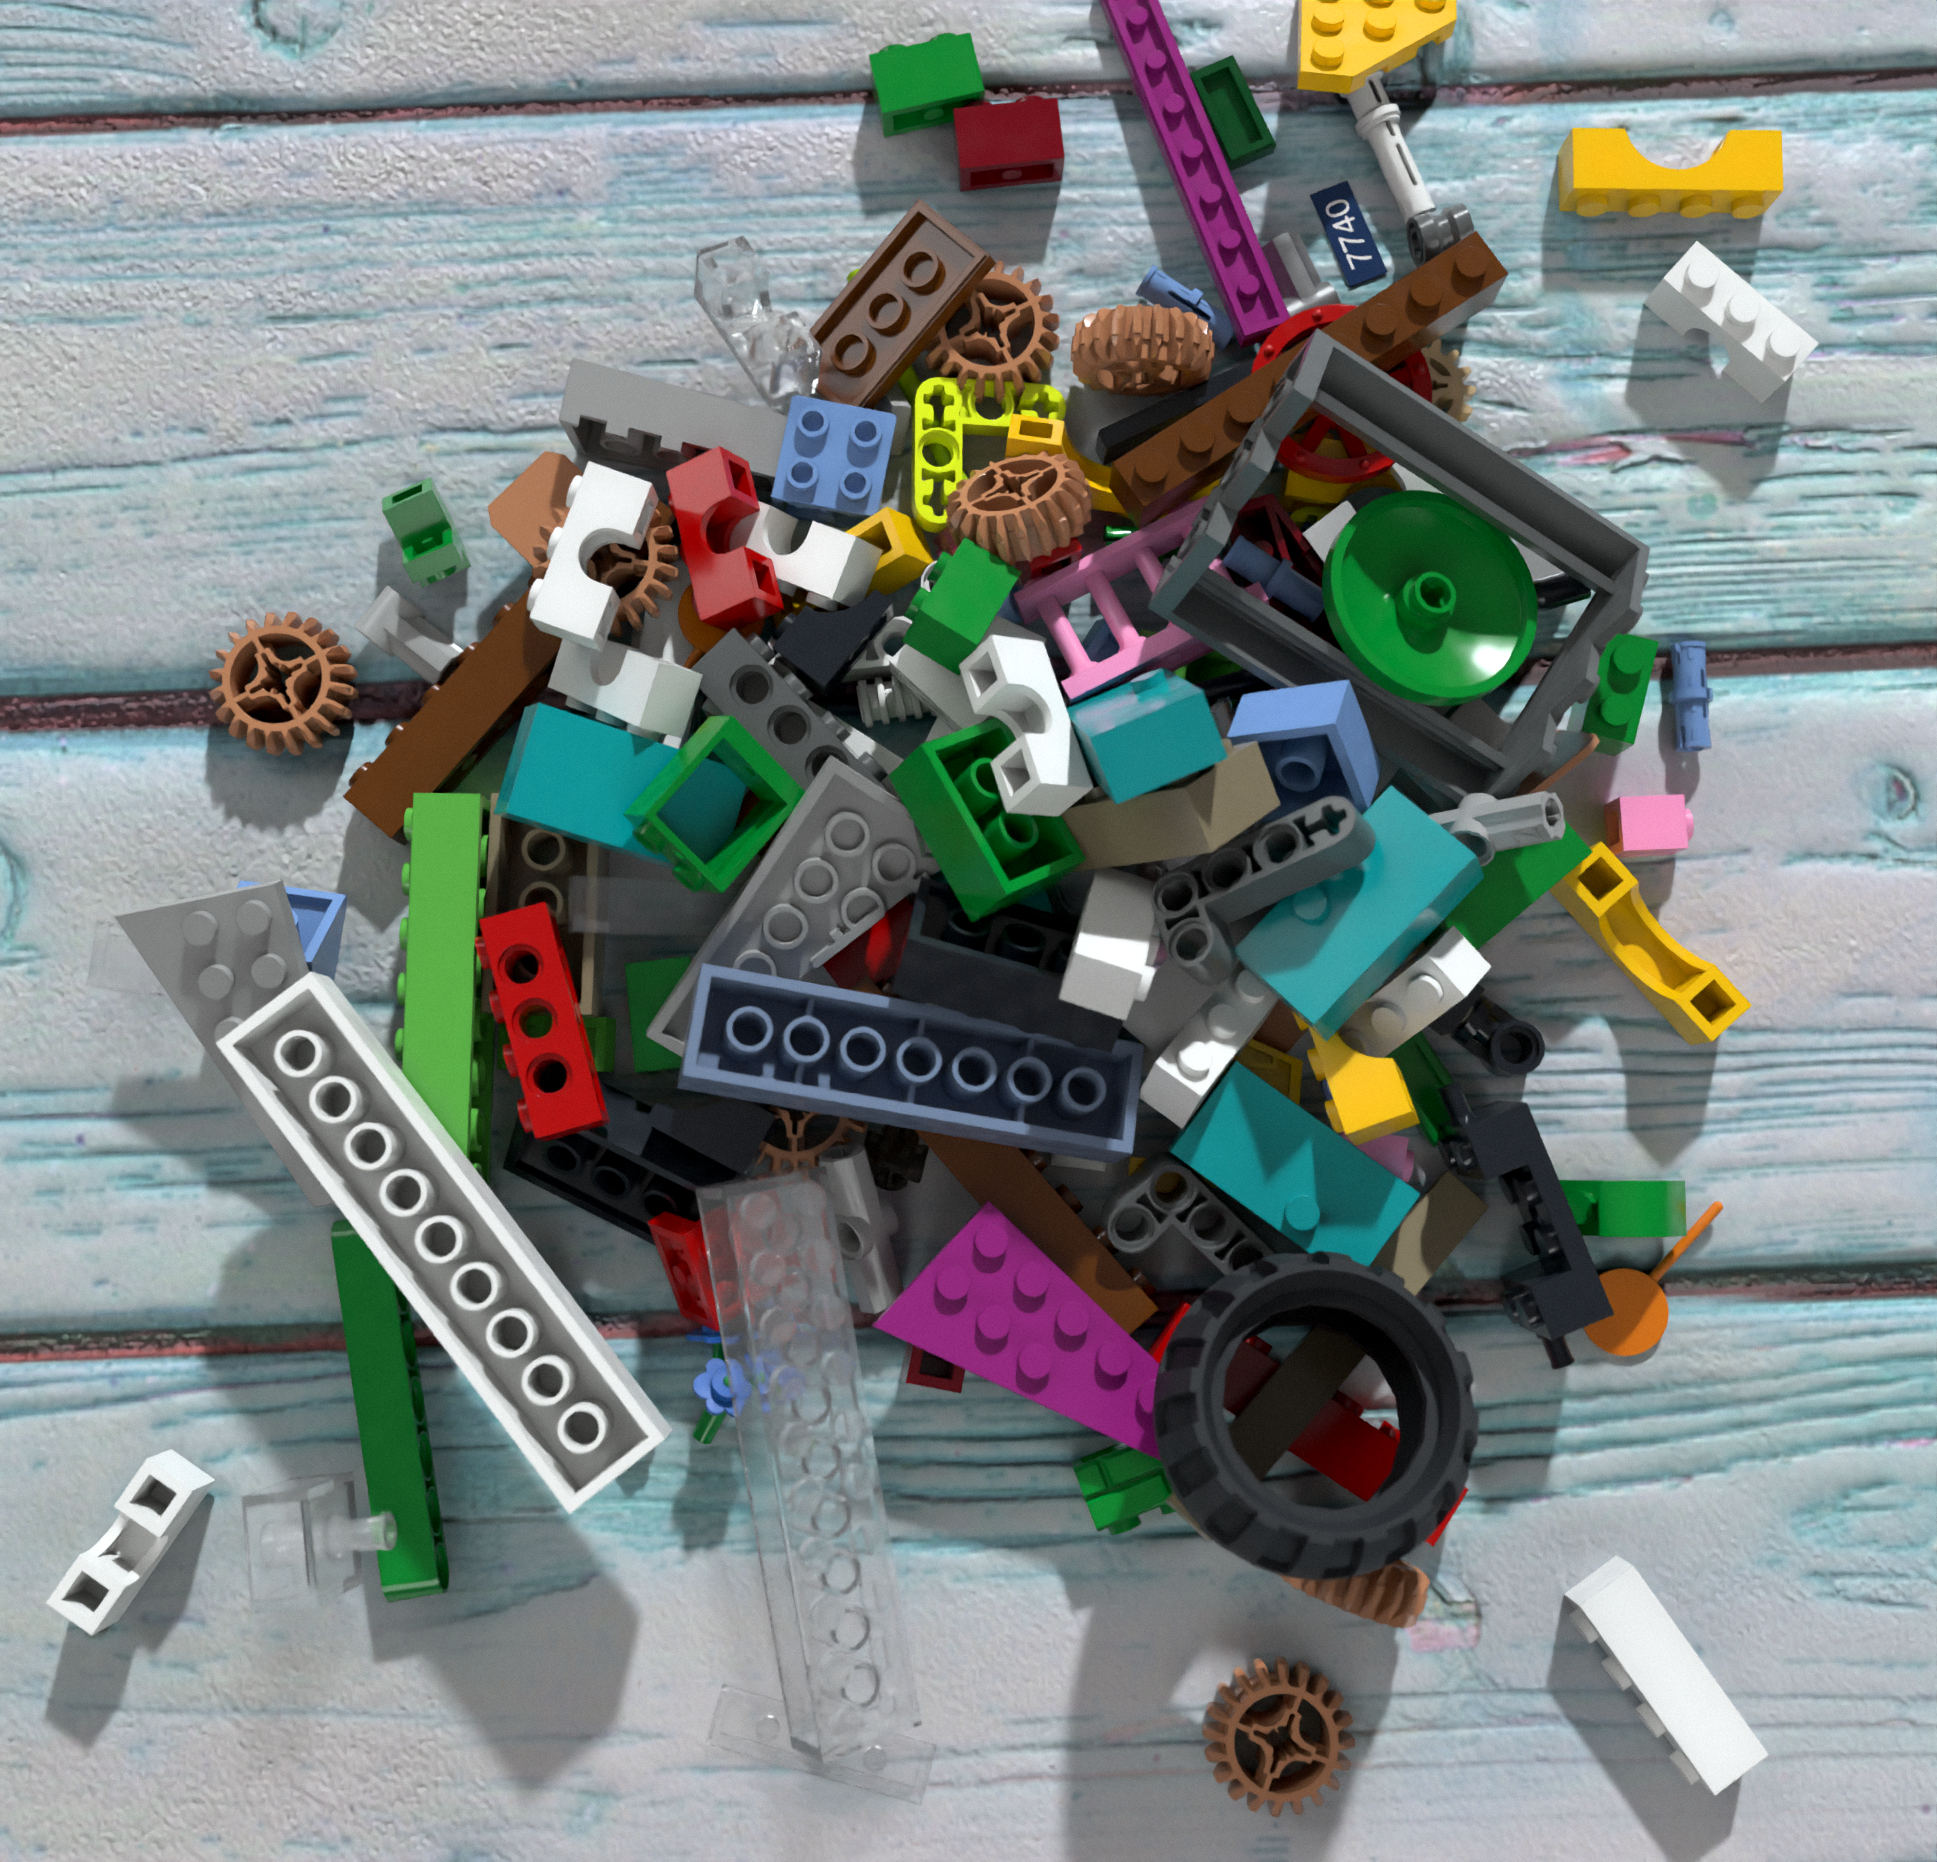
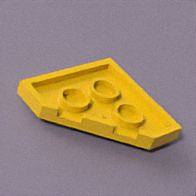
[1297,0,1457,94]

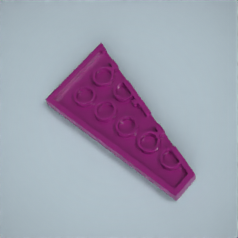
[871,1201,1162,1462]

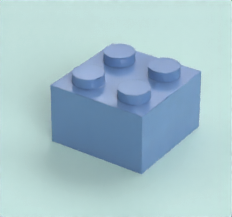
[1227,680,1382,822]

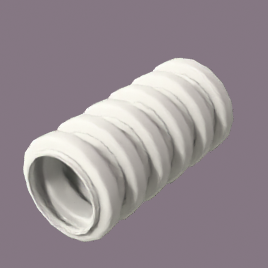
[856,675,937,728]

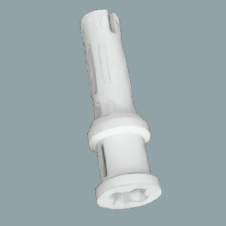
[1339,69,1437,226]

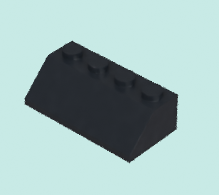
[891,877,1124,1053]
[503,1063,741,1246]

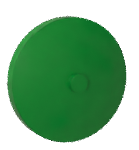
[1322,490,1538,706]

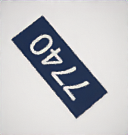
[1310,181,1388,287]

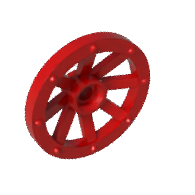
[1250,304,1432,484]

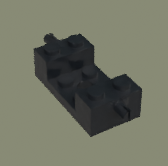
[1437,1081,1615,1369]

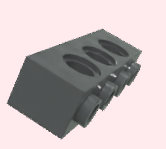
[690,627,891,793]

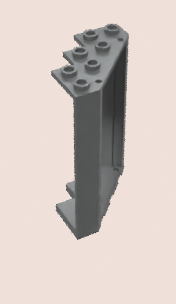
[1147,328,1650,803]

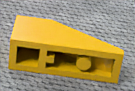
[772,507,934,628]

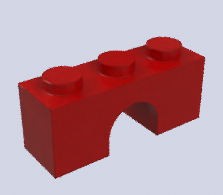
[666,446,784,632]

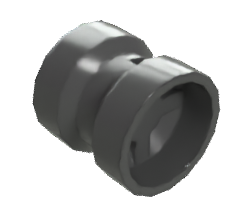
[1406,203,1475,268]

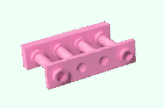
[1014,495,1269,706]

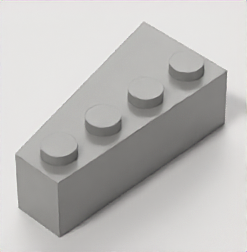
[559,357,788,492]

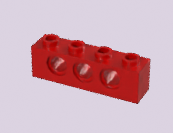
[475,902,610,1142]

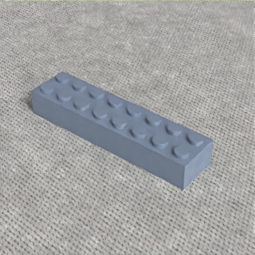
[677,963,1145,1164]

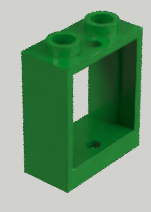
[623,715,805,894]

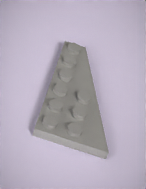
[646,755,941,1057]
[114,879,336,1208]

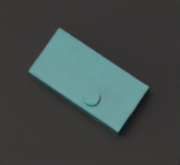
[1066,667,1228,805]
[493,703,747,869]
[1235,785,1484,1041]
[1167,1059,1421,1266]

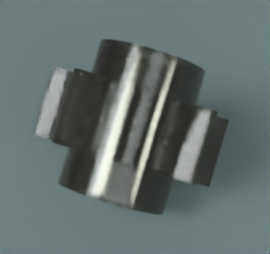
[864,1124,929,1191]

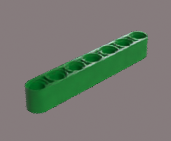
[331,1219,449,1603]

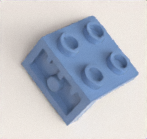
[771,395,897,529]

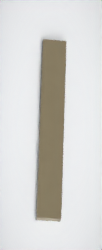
[1165,1170,1489,1541]

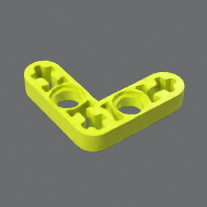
[911,377,1066,533]

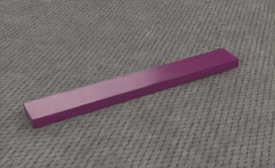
[1099,0,1290,349]

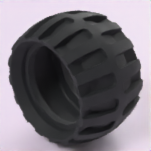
[1153,1251,1479,1580]

